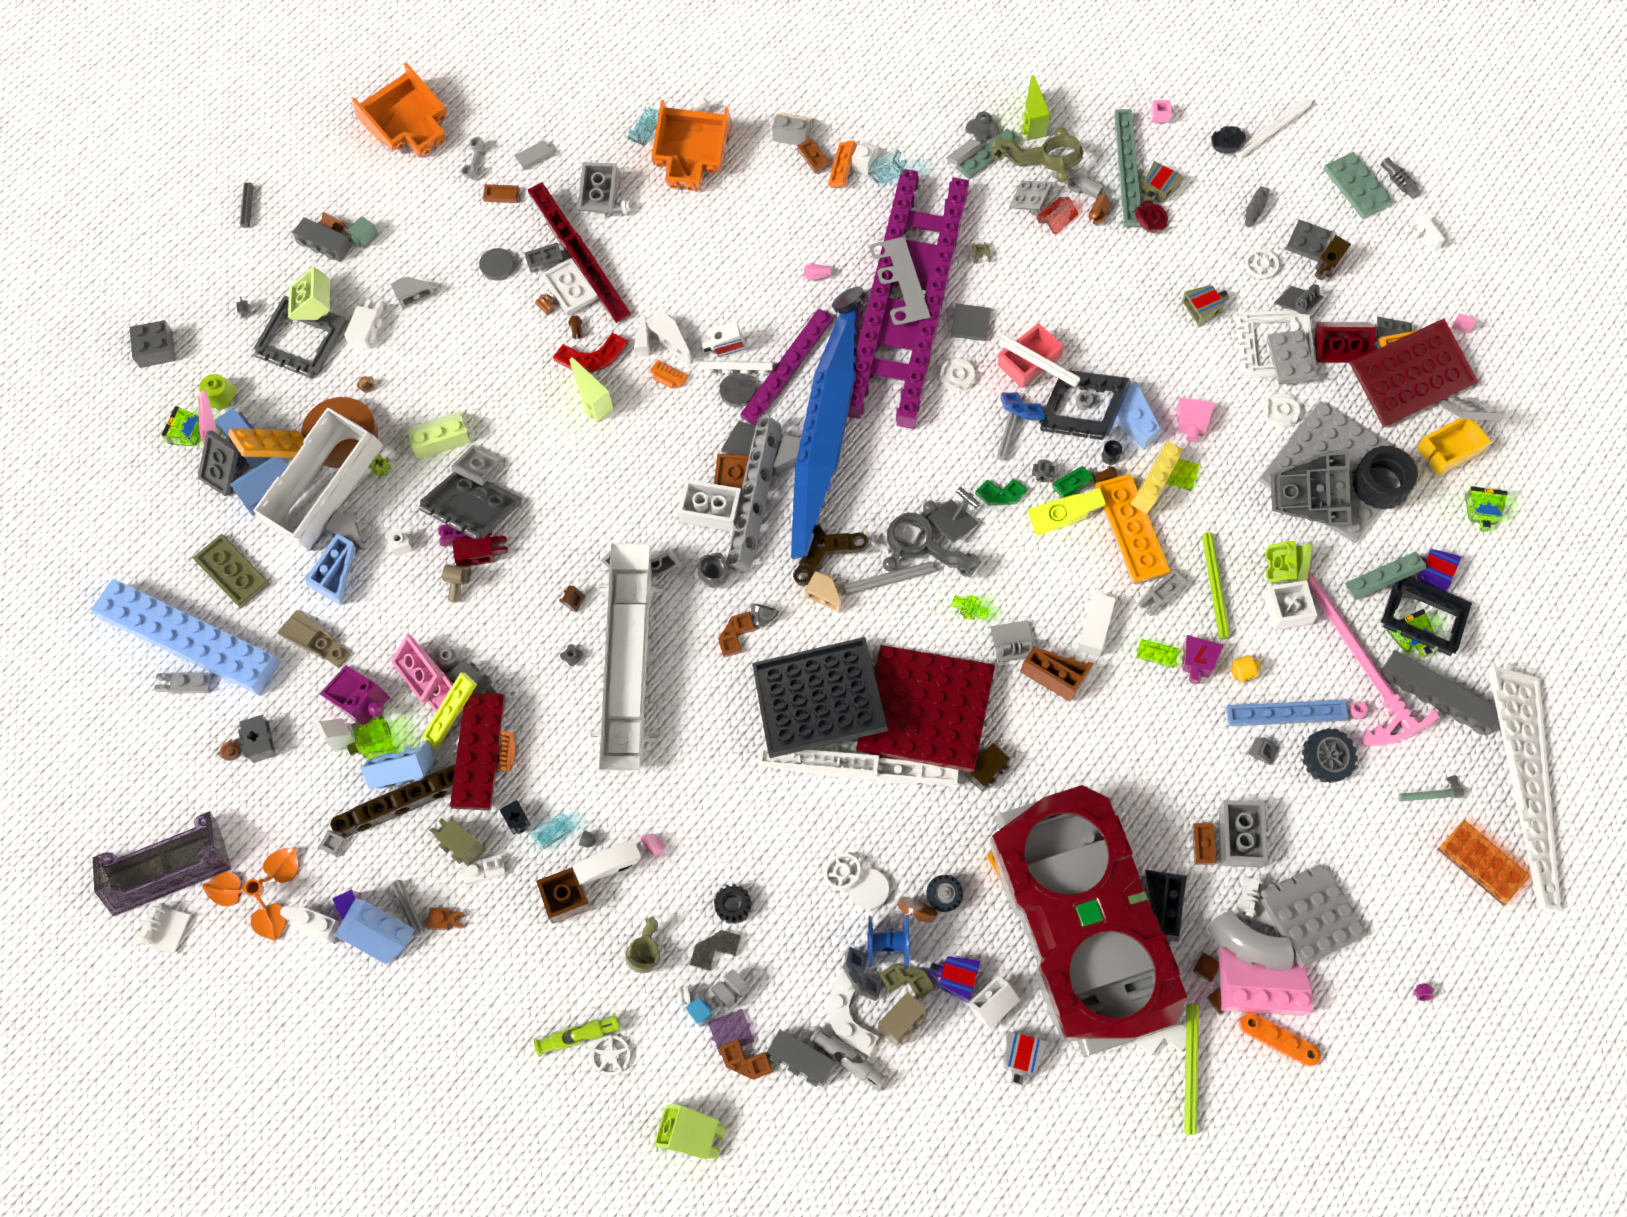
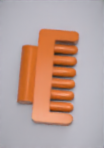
[650,360,688,389]
[497,731,517,772]

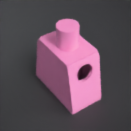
[1176,397,1215,442]

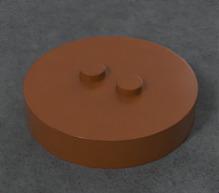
[301,397,378,468]

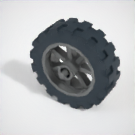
[1302,728,1358,783]

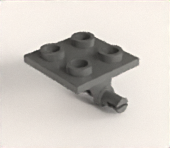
[927,487,981,543]

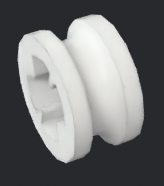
[678,986,691,1007]

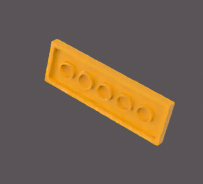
[1095,474,1170,584]

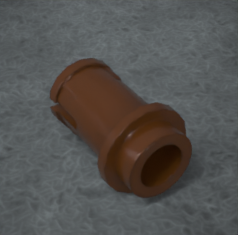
[568,315,584,339]
[1092,466,1118,483]

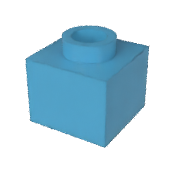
[685,997,713,1028]

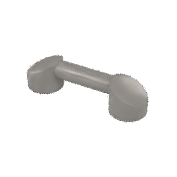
[461,136,485,179]

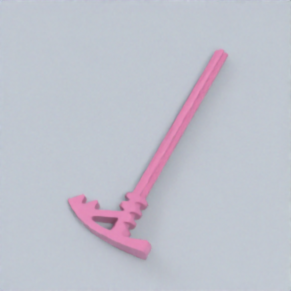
[1307,570,1440,746]

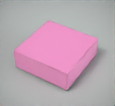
[1451,313,1476,333]

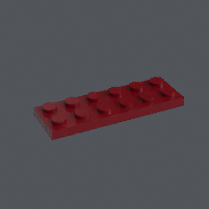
[450,693,506,811]

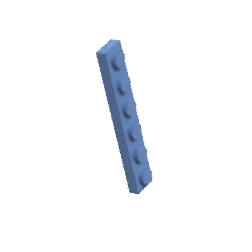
[1226,700,1348,726]

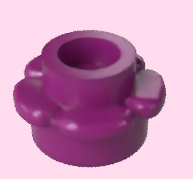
[1413,983,1435,1001]

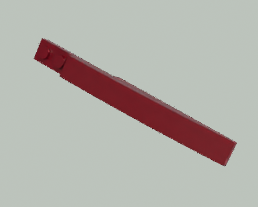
[527,182,631,323]

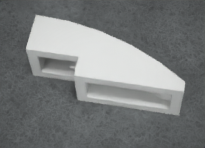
[573,839,641,885]

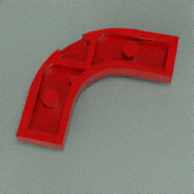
[553,332,628,372]

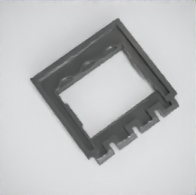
[254,295,348,378]

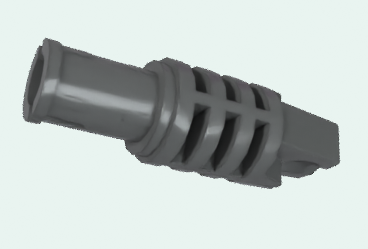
[1380,157,1419,198]

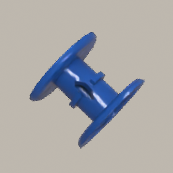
[867,915,910,968]

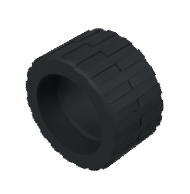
[1352,446,1418,510]

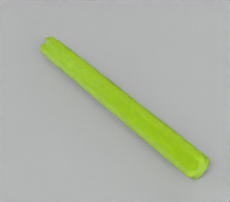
[1202,532,1230,639]
[1184,1003,1199,1135]

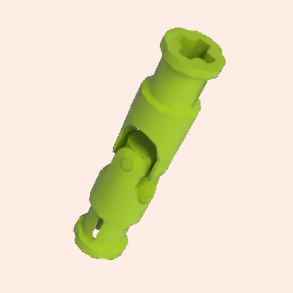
[533,1013,620,1057]

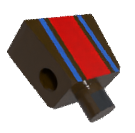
[1314,235,1351,280]

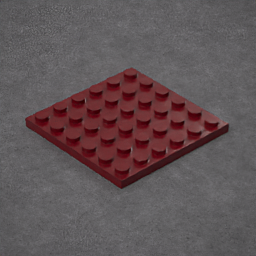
[856,645,995,773]

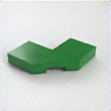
[975,478,1028,506]

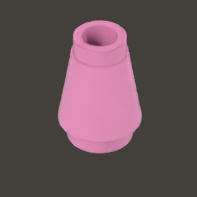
[804,263,831,281]

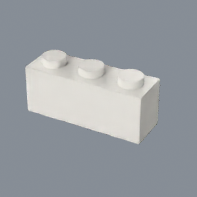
[1075,592,1116,657]

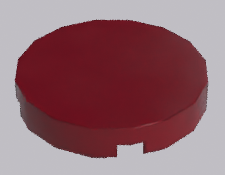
[1135,200,1168,233]

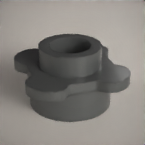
[236,297,248,318]
[560,644,583,666]

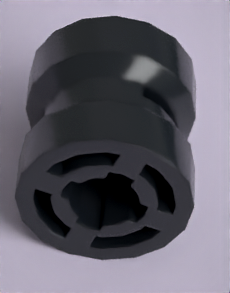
[1101,440,1122,465]

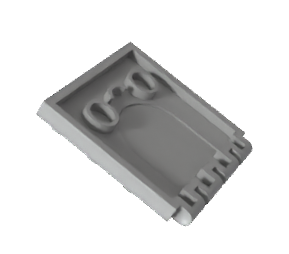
[1261,864,1368,968]

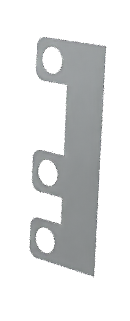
[869,237,931,325]

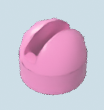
[1350,701,1368,719]

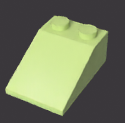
[569,358,613,423]

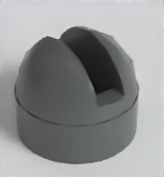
[579,830,596,848]

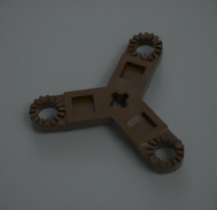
[793,523,869,586]

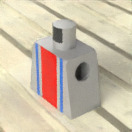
[1004,1031,1048,1086]

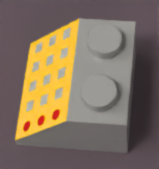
[772,112,813,145]

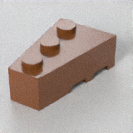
[1020,647,1094,702]

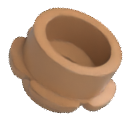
[357,376,375,393]

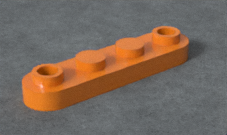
[1239,1013,1321,1067]

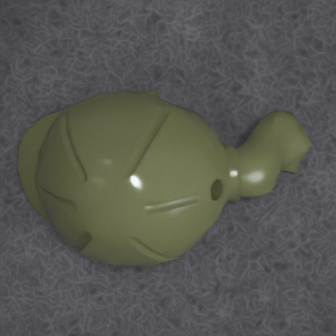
[625,916,660,974]

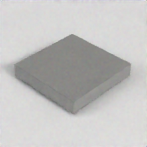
[451,445,504,486]

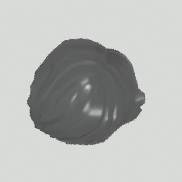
[698,552,730,588]

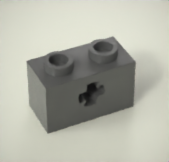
[238,715,276,763]

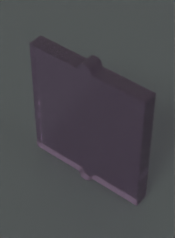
[708,1009,754,1056]

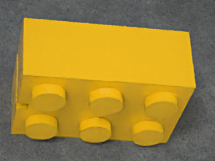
[1416,418,1491,476]

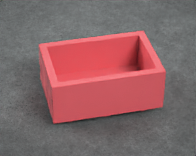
[997,323,1064,388]

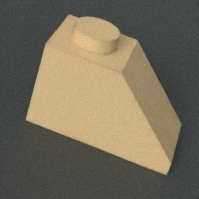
[805,571,841,613]

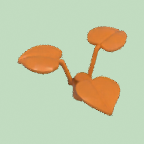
[202,848,298,941]

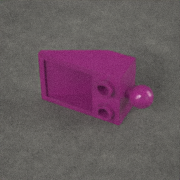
[320,665,391,727]

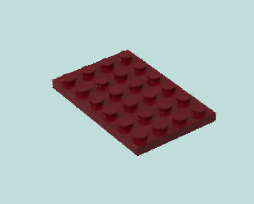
[1349,318,1478,428]

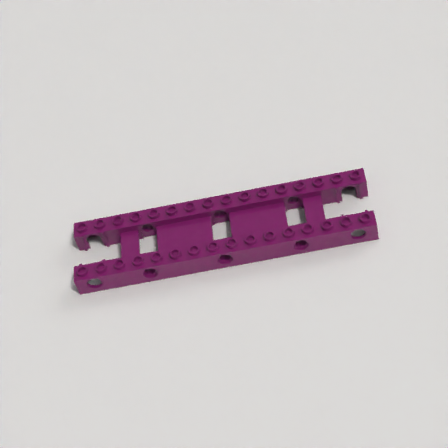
[848,168,969,429]

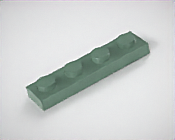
[957,128,1019,179]
[1345,551,1426,600]

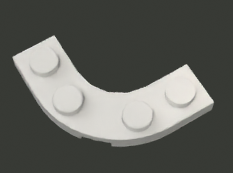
[828,970,879,1057]

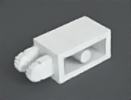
[344,299,383,349]
[280,905,341,944]

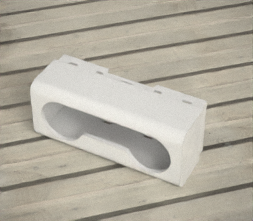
[253,407,383,551]

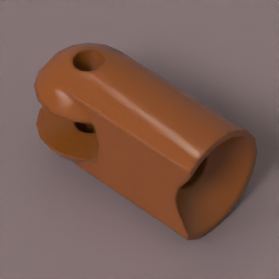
[1088,194,1113,225]
[318,212,349,235]

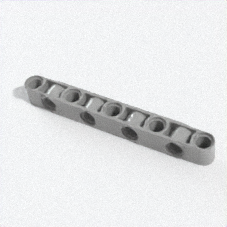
[727,414,781,572]

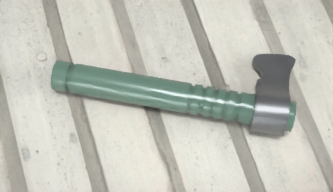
[1398,776,1464,802]

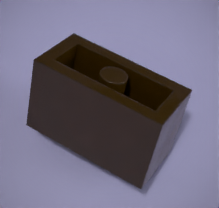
[965,743,1011,792]

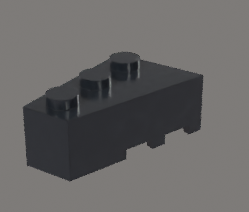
[1145,870,1187,942]

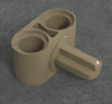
[442,564,471,602]

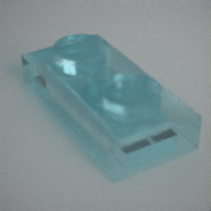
[529,811,575,851]

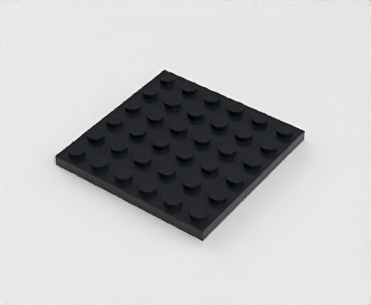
[752,637,888,758]

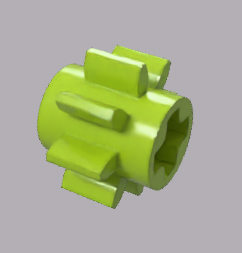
[368,454,392,479]

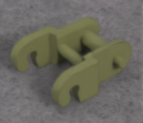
[971,242,991,263]

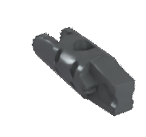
[1245,186,1270,227]

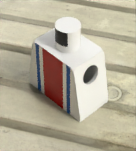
[702,321,747,358]

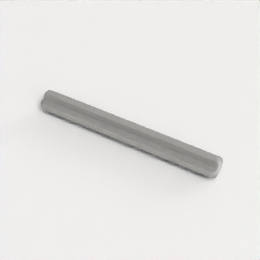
[843,561,935,595]

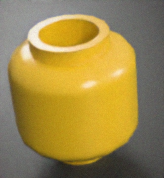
[1230,654,1261,683]

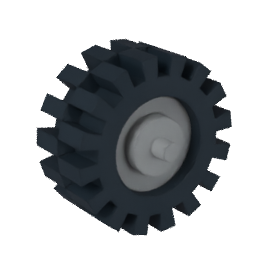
[926,875,963,912]

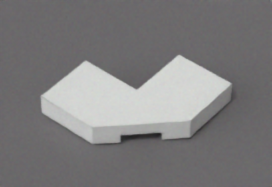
[871,522,922,554]
[1134,1024,1186,1055]

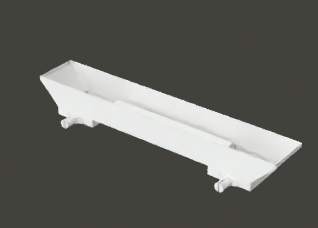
[590,543,664,771]

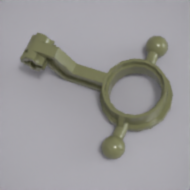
[992,127,1084,183]

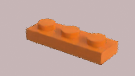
[828,140,857,188]

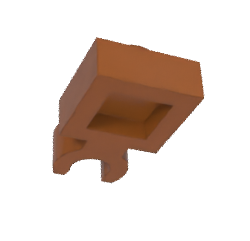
[427,907,465,931]

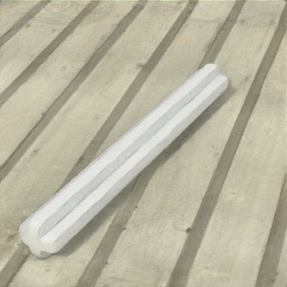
[999,335,1080,387]

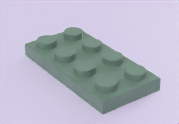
[1323,152,1394,219]

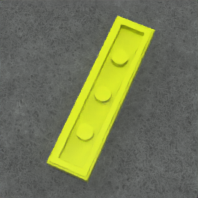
[422,672,477,749]

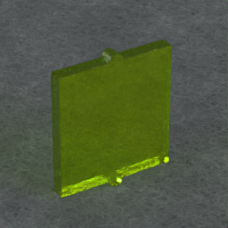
[1165,458,1199,491]

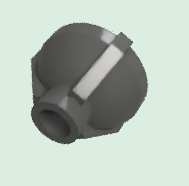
[751,603,779,627]

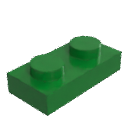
[1052,465,1094,498]

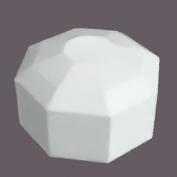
[693,98,710,112]

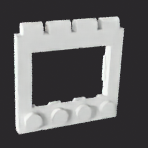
[1236,310,1317,378]

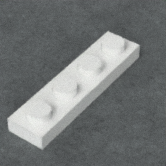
[700,360,773,374]

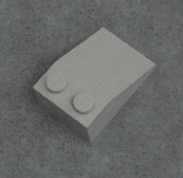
[577,162,620,213]

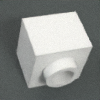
[386,529,413,557]

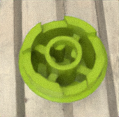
[199,374,236,410]

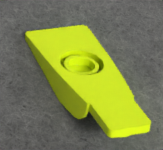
[1027,488,1105,536]

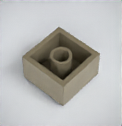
[878,992,927,1047]

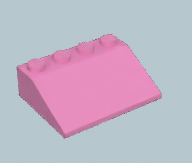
[1219,947,1313,1016]

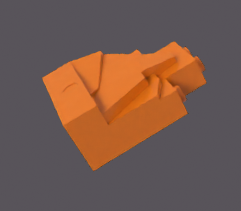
[352,63,446,158]
[651,100,732,191]

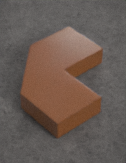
[718,611,755,658]
[719,1039,773,1080]

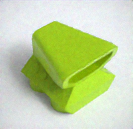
[1265,541,1313,584]

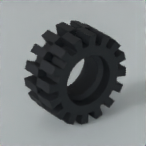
[714,884,752,924]

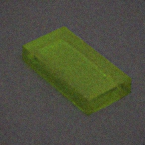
[1136,639,1179,668]

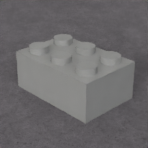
[1219,800,1268,868]

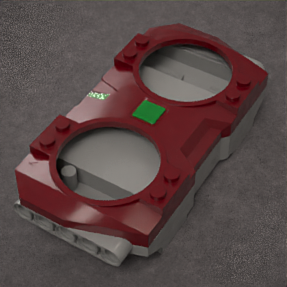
[990,785,1188,1057]

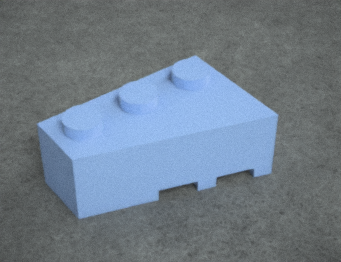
[1106,381,1160,450]
[305,534,356,605]
[361,740,436,789]

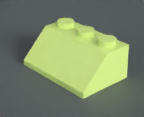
[288,266,330,320]
[408,411,471,460]

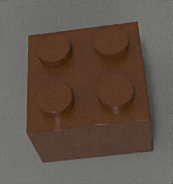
[536,867,591,924]

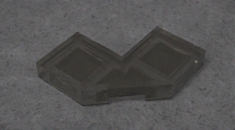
[689,930,741,971]

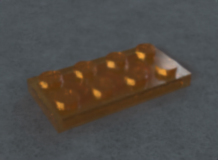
[1437,819,1531,906]

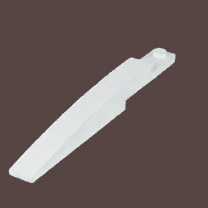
[758,746,959,786]

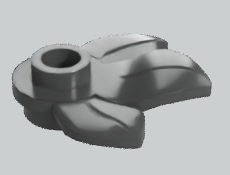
[965,111,999,142]

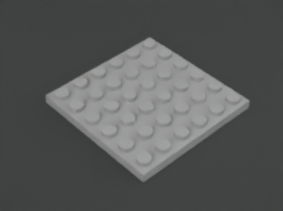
[1259,401,1415,543]

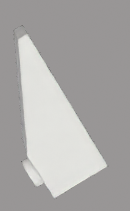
[647,311,691,364]

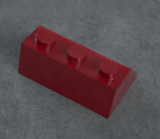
[1314,322,1376,363]

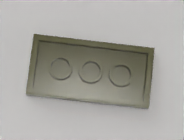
[192,534,270,609]

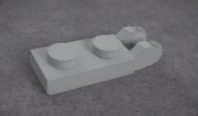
[1138,569,1189,616]
[154,672,212,694]

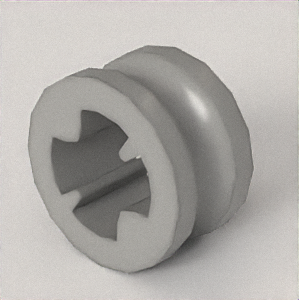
[1076,391,1093,410]

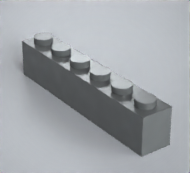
[1380,649,1499,736]

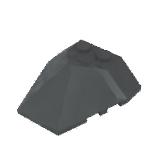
[1270,450,1352,526]

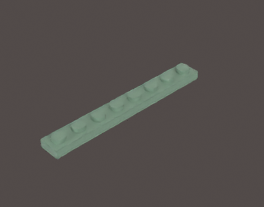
[1114,109,1141,227]

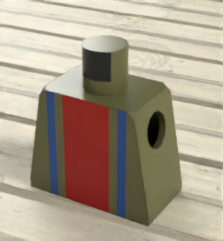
[1142,161,1183,202]
[1182,285,1229,327]

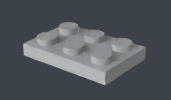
[1267,330,1316,385]

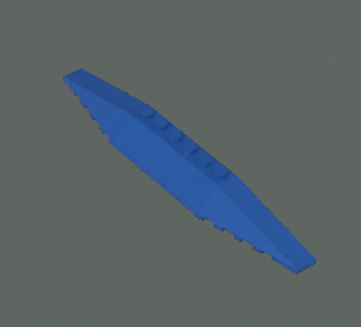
[791,307,857,560]

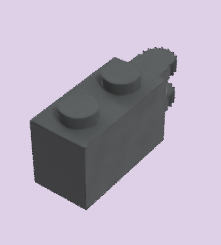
[447,659,499,694]

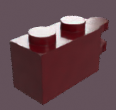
[452,534,508,567]

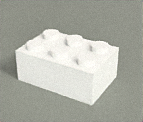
[678,479,741,531]

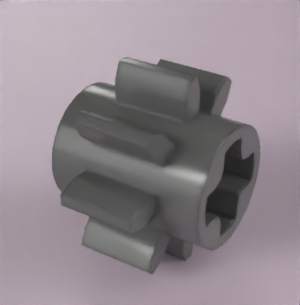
[1032,459,1055,482]

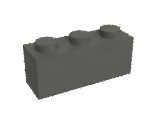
[292,217,352,262]
[767,1029,835,1087]

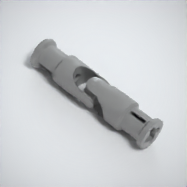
[809,1026,889,1092]

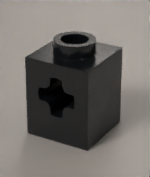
[499,800,531,835]

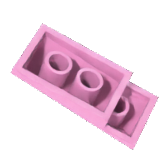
[391,634,453,713]

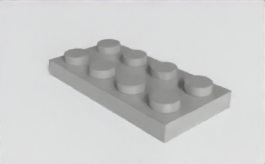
[1441,396,1502,421]

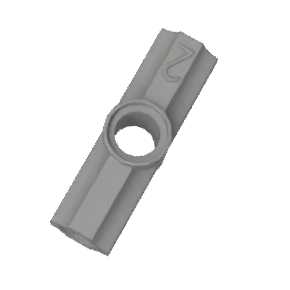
[1052,168,1105,199]

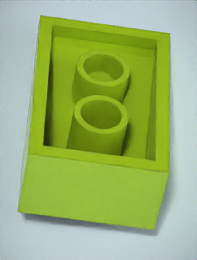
[1020,75,1050,141]

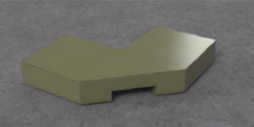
[878,963,936,1000]

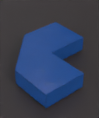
[1000,392,1045,420]

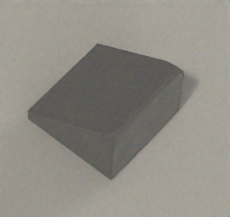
[1249,737,1279,765]

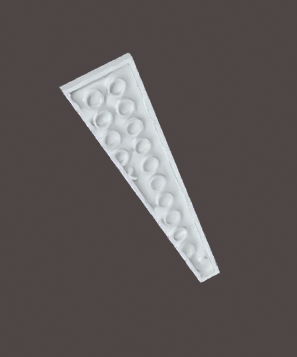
[1488,666,1561,912]

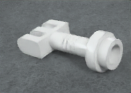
[593,200,631,219]

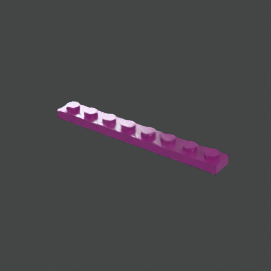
[740,308,833,426]

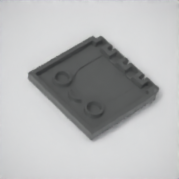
[419,472,522,540]

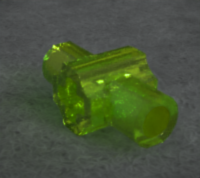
[951,594,991,621]

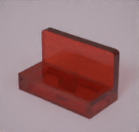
[1036,197,1078,234]

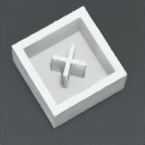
[1264,580,1317,631]

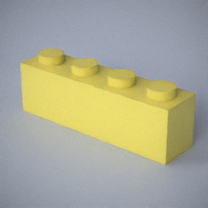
[1131,440,1183,514]

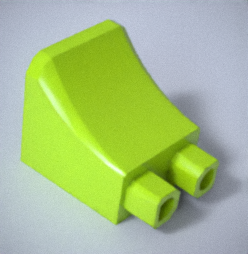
[654,1104,726,1159]

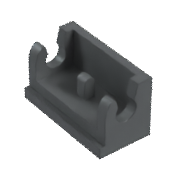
[524,242,564,272]

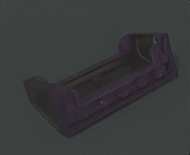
[92,811,231,917]

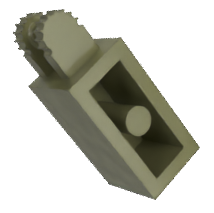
[429,818,485,866]

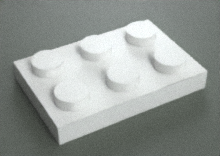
[541,258,598,315]

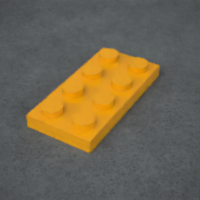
[228,428,305,458]

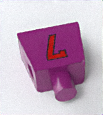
[1182,635,1223,684]

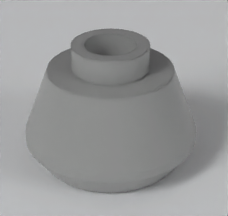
[436,647,462,672]

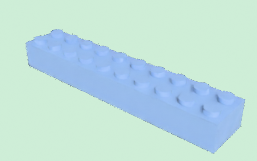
[91,579,280,696]

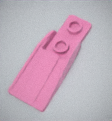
[198,390,218,443]

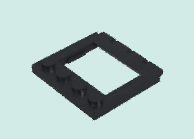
[1039,370,1131,440]
[1380,576,1472,656]

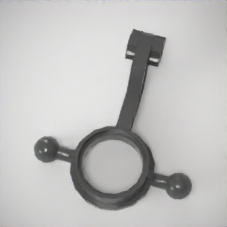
[882,500,981,578]

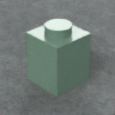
[348,216,379,248]

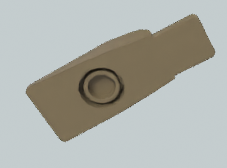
[278,610,350,668]

